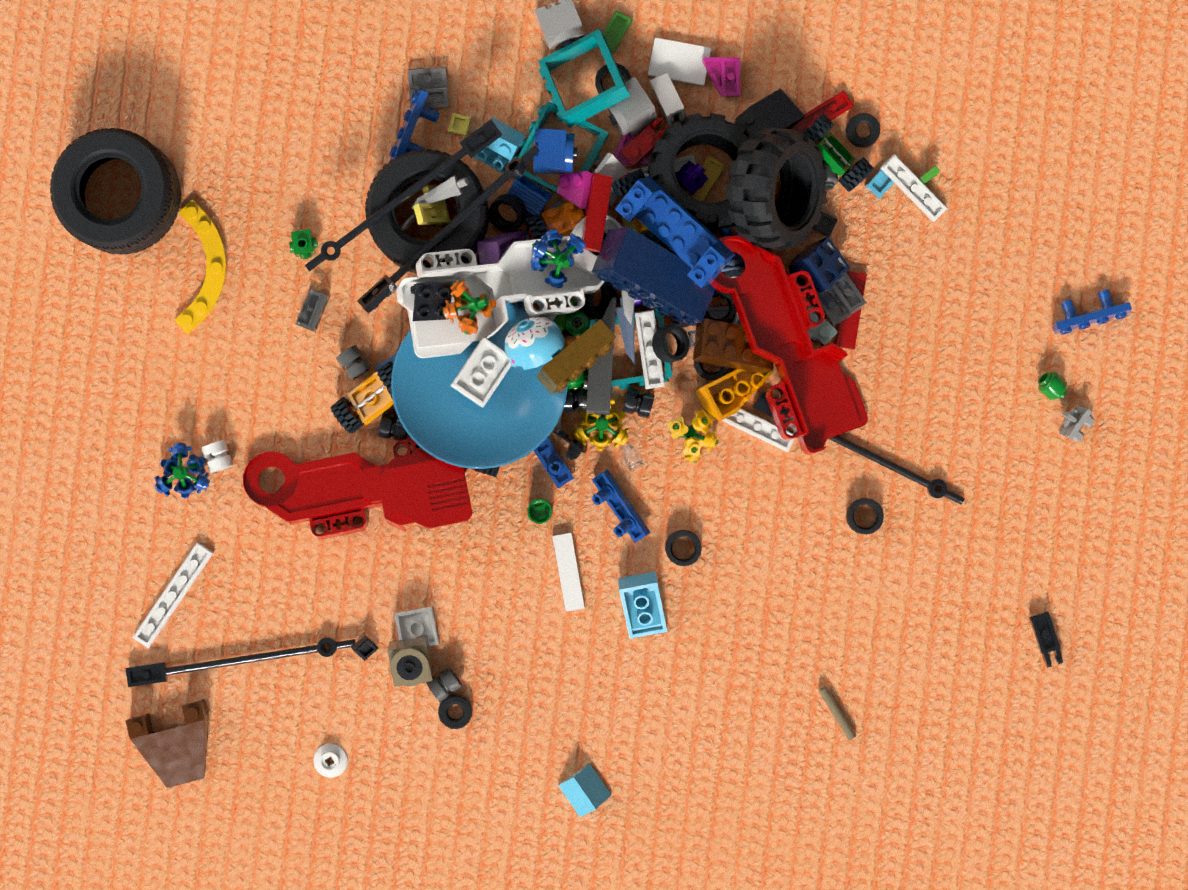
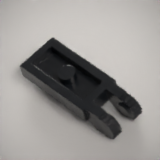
[1029,611,1063,668]

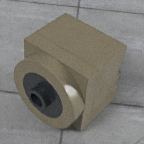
[387,635,434,687]

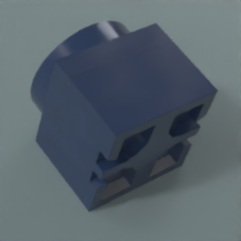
[789,237,850,294]

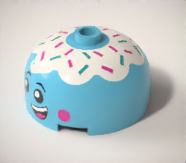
[504,316,565,370]

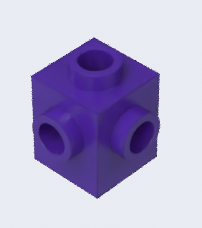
[675,161,709,195]

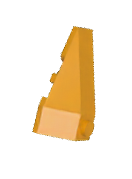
[695,369,774,422]

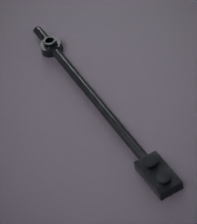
[305,119,502,272]
[357,145,540,314]
[753,391,965,505]
[125,637,356,687]

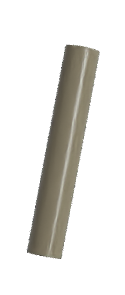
[818,686,857,740]

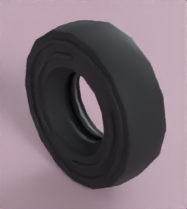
[846,113,881,148]
[438,694,473,729]

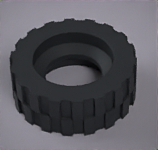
[579,282,618,319]

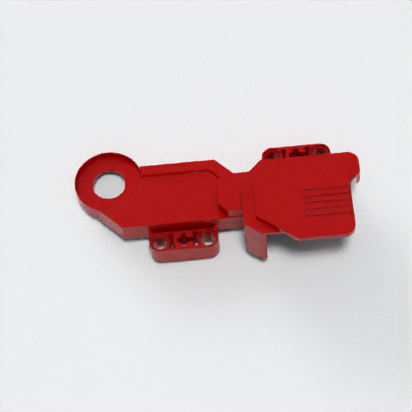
[710,236,868,455]
[243,439,473,539]

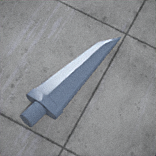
[616,298,635,364]

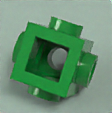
[289,229,318,259]

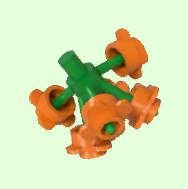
[443,279,496,335]

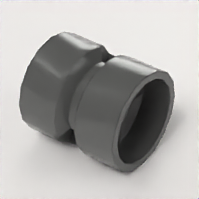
[336,345,371,381]
[426,666,462,702]

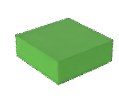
[919,166,940,184]

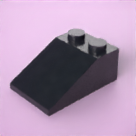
[735,88,805,137]

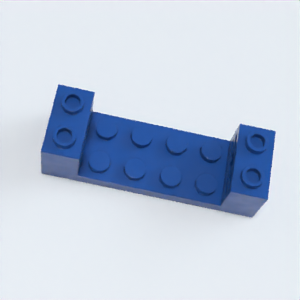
[615,176,735,288]

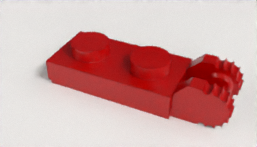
[620,116,670,166]

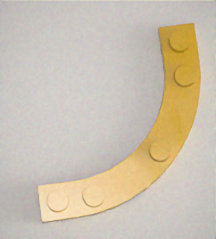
[174,199,227,335]

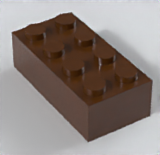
[693,318,773,374]

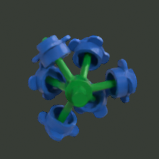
[531,229,586,288]
[154,443,210,499]

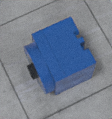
[533,128,578,175]

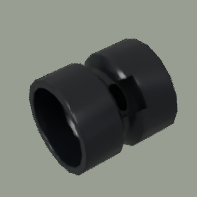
[564,386,587,413]
[623,388,655,419]
[378,413,408,441]

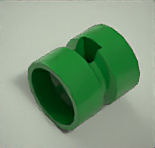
[527,499,553,524]

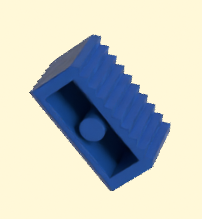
[507,176,552,217]

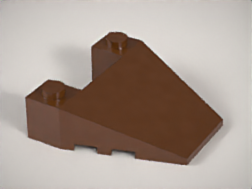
[125,699,209,788]

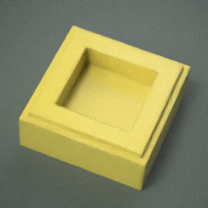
[448,113,471,137]

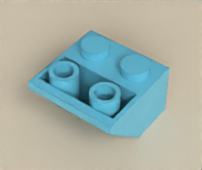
[474,117,526,174]

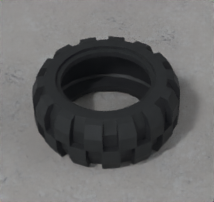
[647,113,749,233]
[727,128,827,250]

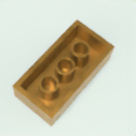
[536,319,616,395]

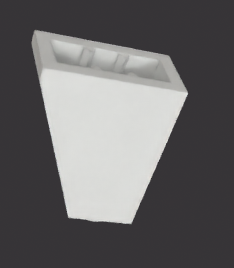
[650,73,686,126]

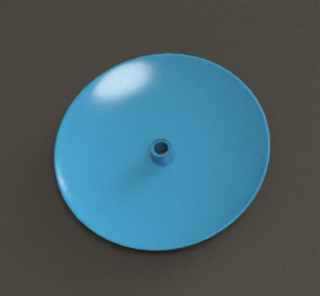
[391,303,568,469]

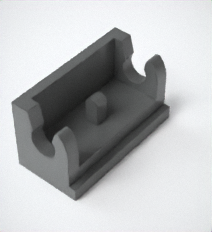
[295,289,330,333]

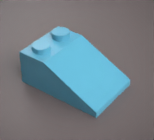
[618,571,667,639]

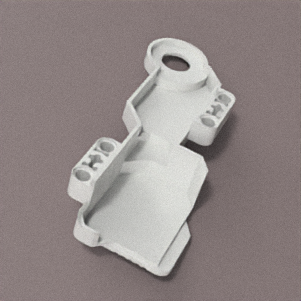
[396,216,622,358]

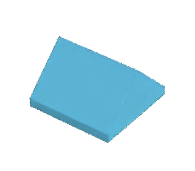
[558,763,611,817]

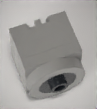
[534,0,585,51]
[607,77,658,138]

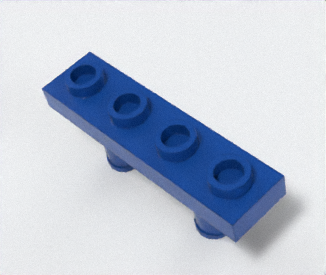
[389,89,440,160]
[1053,289,1132,335]
[533,437,574,488]
[592,469,651,543]

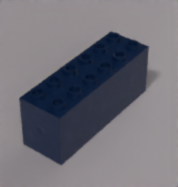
[591,227,715,325]

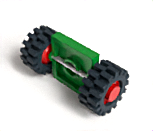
[802,113,874,192]

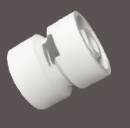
[201,440,234,473]

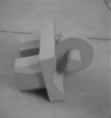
[1059,406,1095,442]

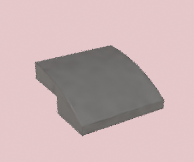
[407,67,449,108]
[817,272,867,327]

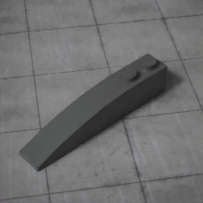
[582,297,616,415]

